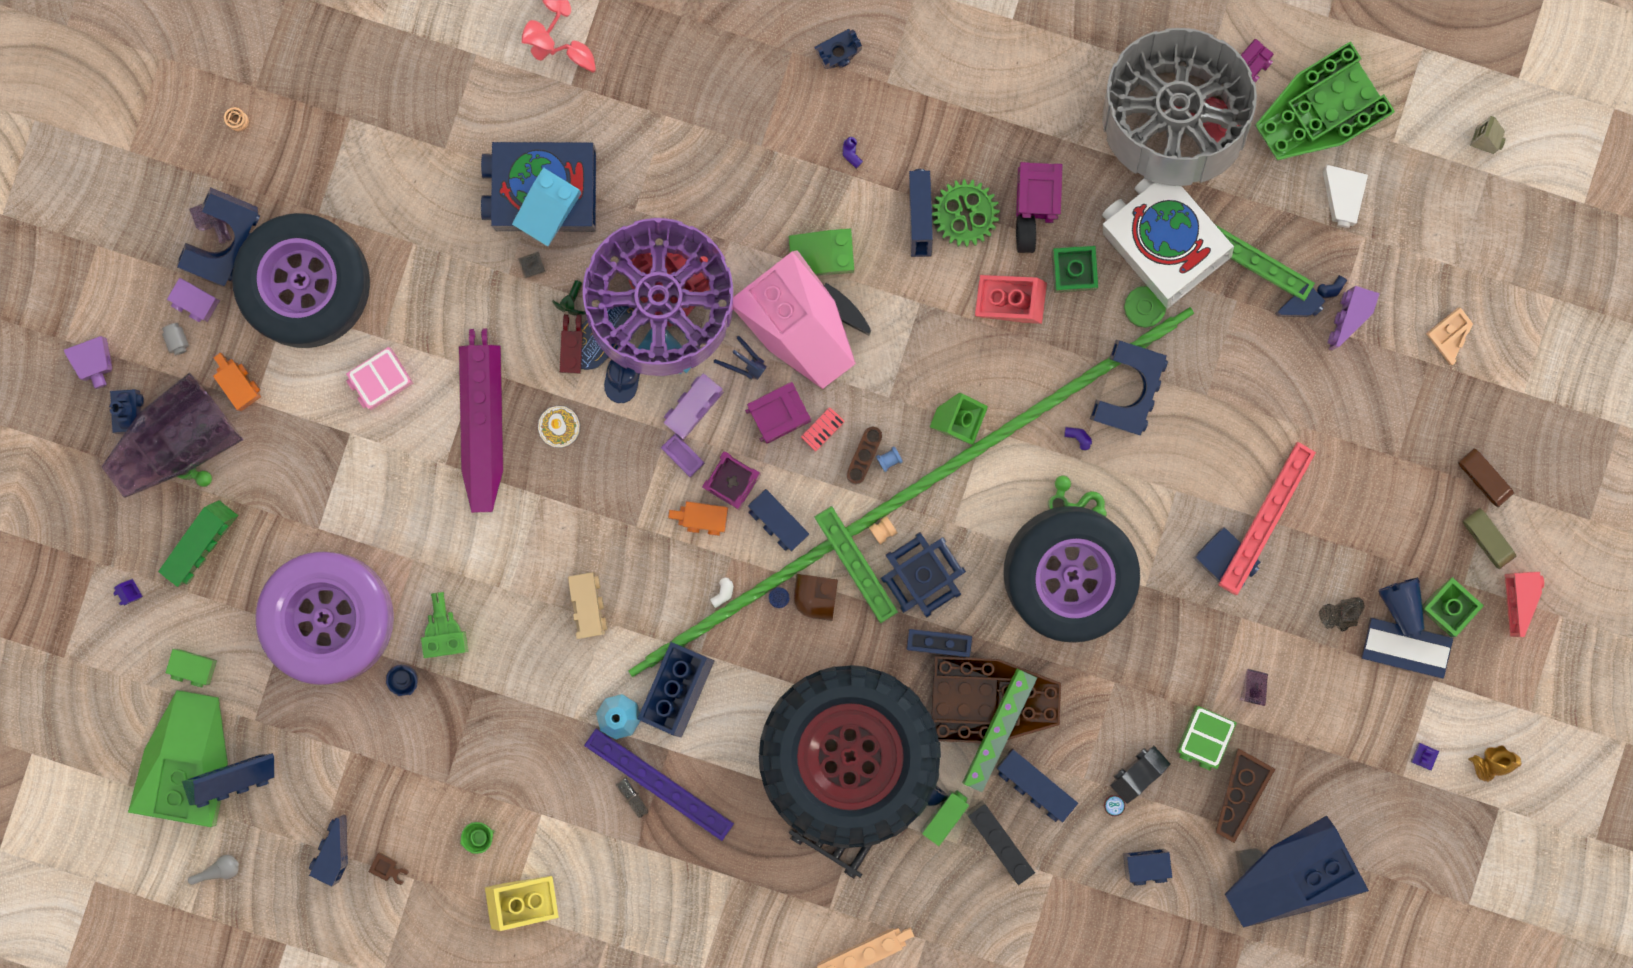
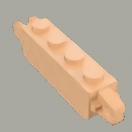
[814,927,914,968]

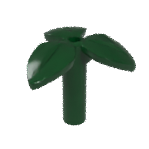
[552,280,586,316]

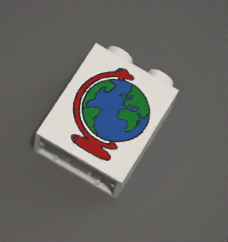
[1102,179,1234,309]

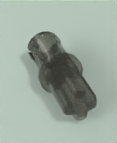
[616,777,648,818]

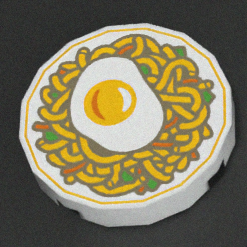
[538,406,580,448]

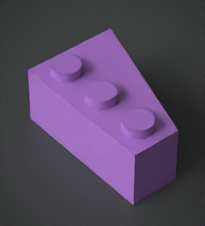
[664,373,724,440]

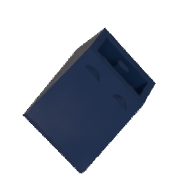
[309,815,348,887]

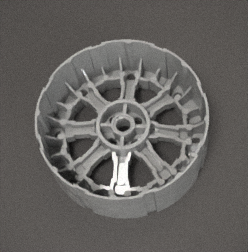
[1102,28,1257,186]

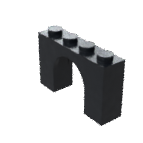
[965,800,1035,886]

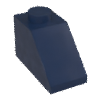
[1275,284,1325,317]

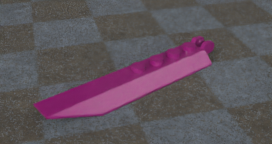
[459,328,503,513]

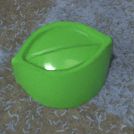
[460,822,495,854]

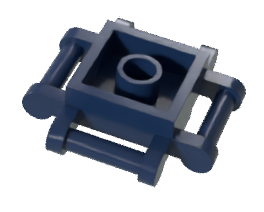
[880,532,966,618]

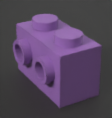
[167,278,220,323]

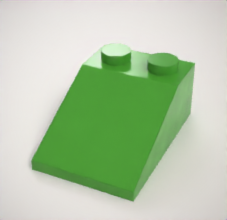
[789,228,854,276]

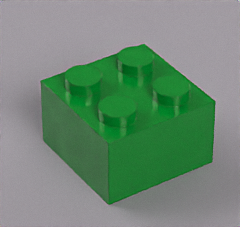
[1052,246,1098,293]

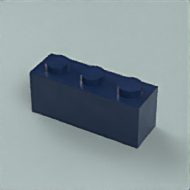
[748,489,810,552]
[906,629,972,657]

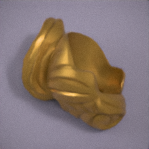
[1468,745,1522,782]

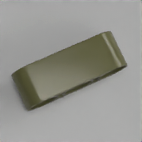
[1463,508,1517,569]

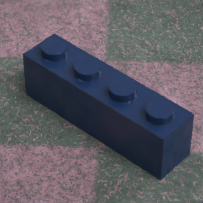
[996,749,1078,823]

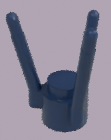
[714,336,767,380]

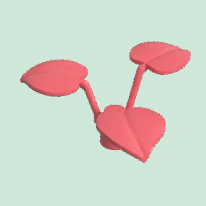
[522,0,596,73]

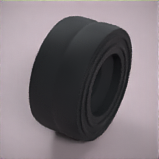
[1016,215,1036,253]

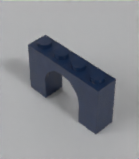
[177,187,260,287]
[1090,340,1168,436]

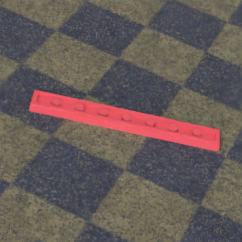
[1218,442,1316,596]

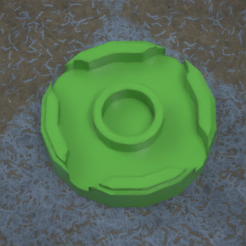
[1124,286,1166,328]

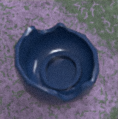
[386,664,418,696]

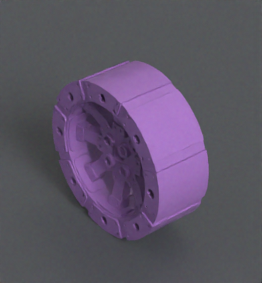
[583,218,733,376]

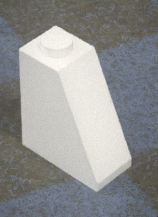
[1323,165,1368,228]

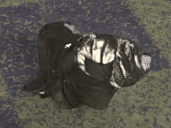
[1319,597,1365,632]

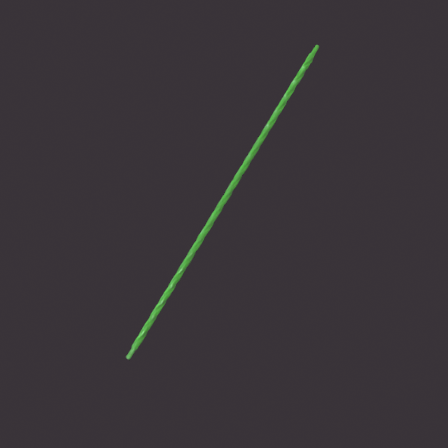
[628,307,1194,677]

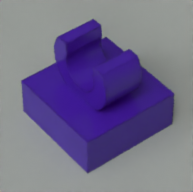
[113,579,143,606]
[1411,743,1439,771]

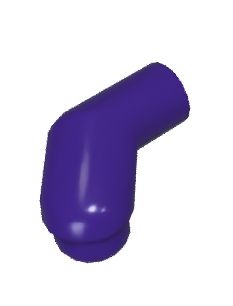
[842,137,863,169]

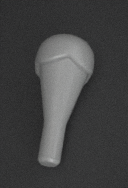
[188,855,239,885]

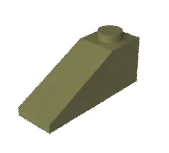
[1470,116,1506,154]

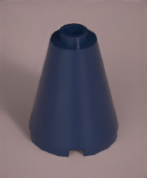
[1378,577,1425,638]

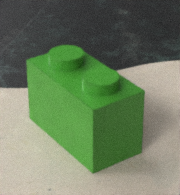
[165,649,217,688]

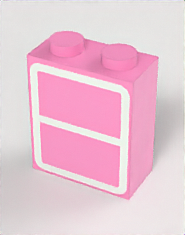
[346,347,414,410]

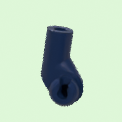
[1317,275,1348,298]

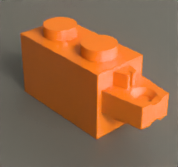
[213,353,261,411]
[668,501,728,536]

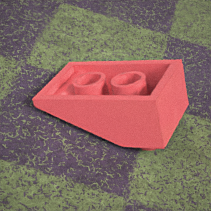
[975,275,1047,324]
[1505,572,1544,637]

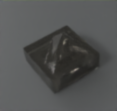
[518,252,545,278]

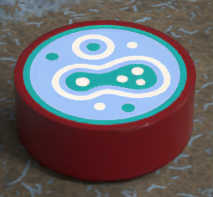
[1104,795,1125,816]

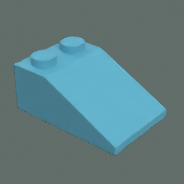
[512,167,582,246]

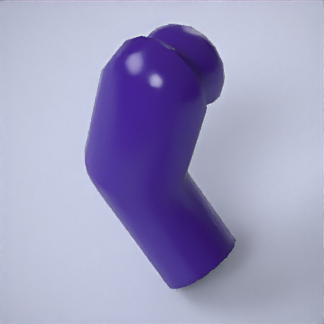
[1064,427,1092,451]

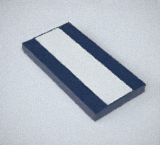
[1361,618,1453,679]

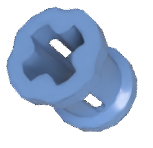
[876,446,903,472]

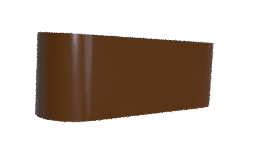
[847,426,882,485]
[1458,448,1514,508]

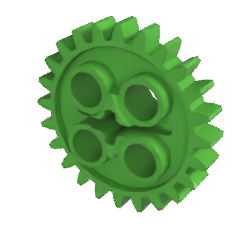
[932,179,1000,248]

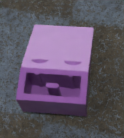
[1328,286,1380,350]

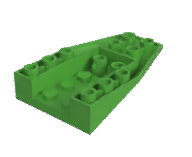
[1255,41,1395,161]
[128,690,228,827]

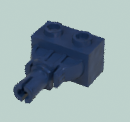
[109,389,145,434]

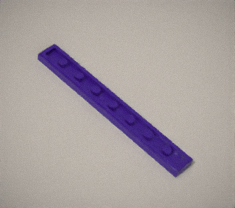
[584,728,734,841]

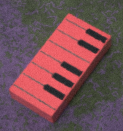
[801,407,845,452]

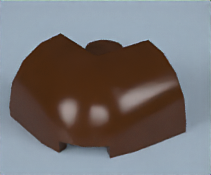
[794,574,838,621]

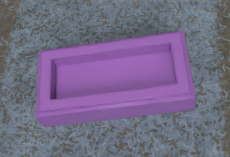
[661,433,705,477]

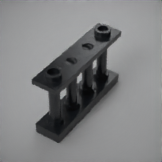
[789,829,883,879]

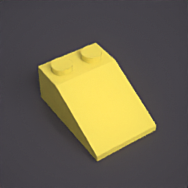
[485,876,559,931]

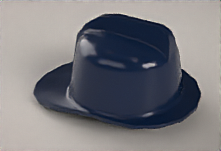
[604,359,640,403]

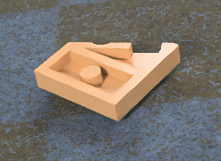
[1426,307,1473,365]

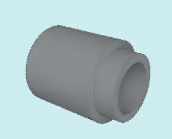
[162,323,189,355]

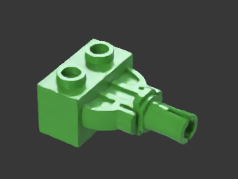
[421,592,468,658]

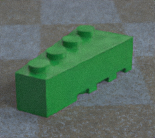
[158,500,239,587]

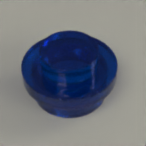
[769,587,790,608]

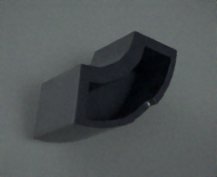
[1110,745,1171,804]

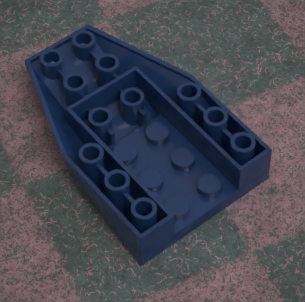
[1225,815,1369,928]

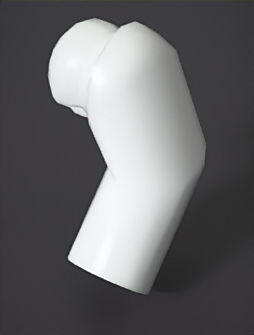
[710,578,734,608]

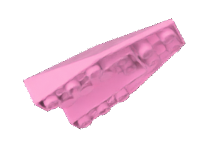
[733,250,856,389]

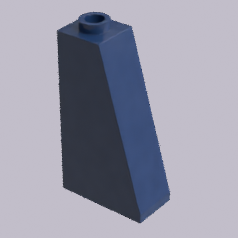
[909,169,933,257]

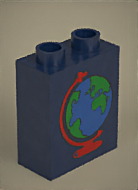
[481,142,596,232]

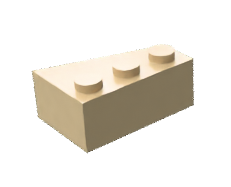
[568,572,608,639]

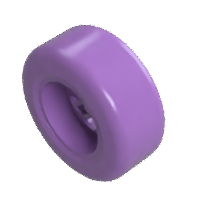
[256,552,394,685]

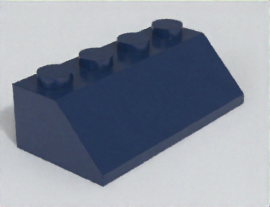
[638,642,715,738]
[182,753,275,808]

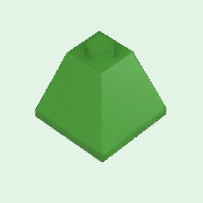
[930,393,988,445]

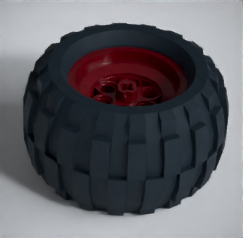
[758,665,941,849]

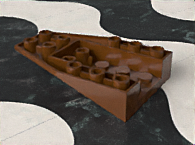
[932,656,1061,743]

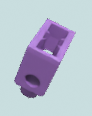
[64,336,112,389]

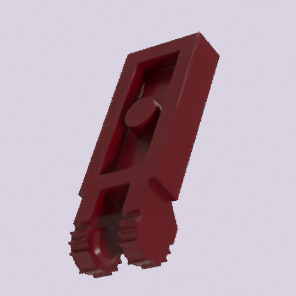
[559,314,583,374]

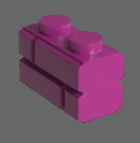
[1241,39,1274,83]

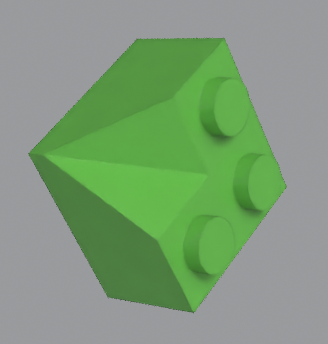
[1422,577,1484,637]

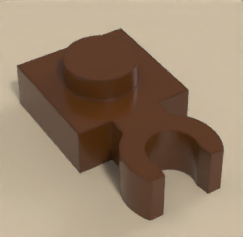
[368,852,409,885]

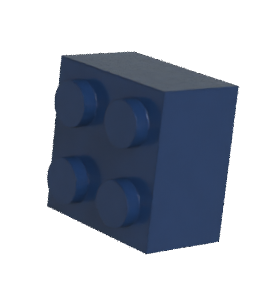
[1123,849,1173,886]

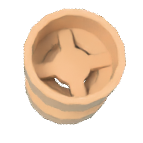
[224,107,249,131]
[869,516,897,544]

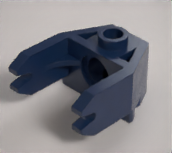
[814,29,862,69]

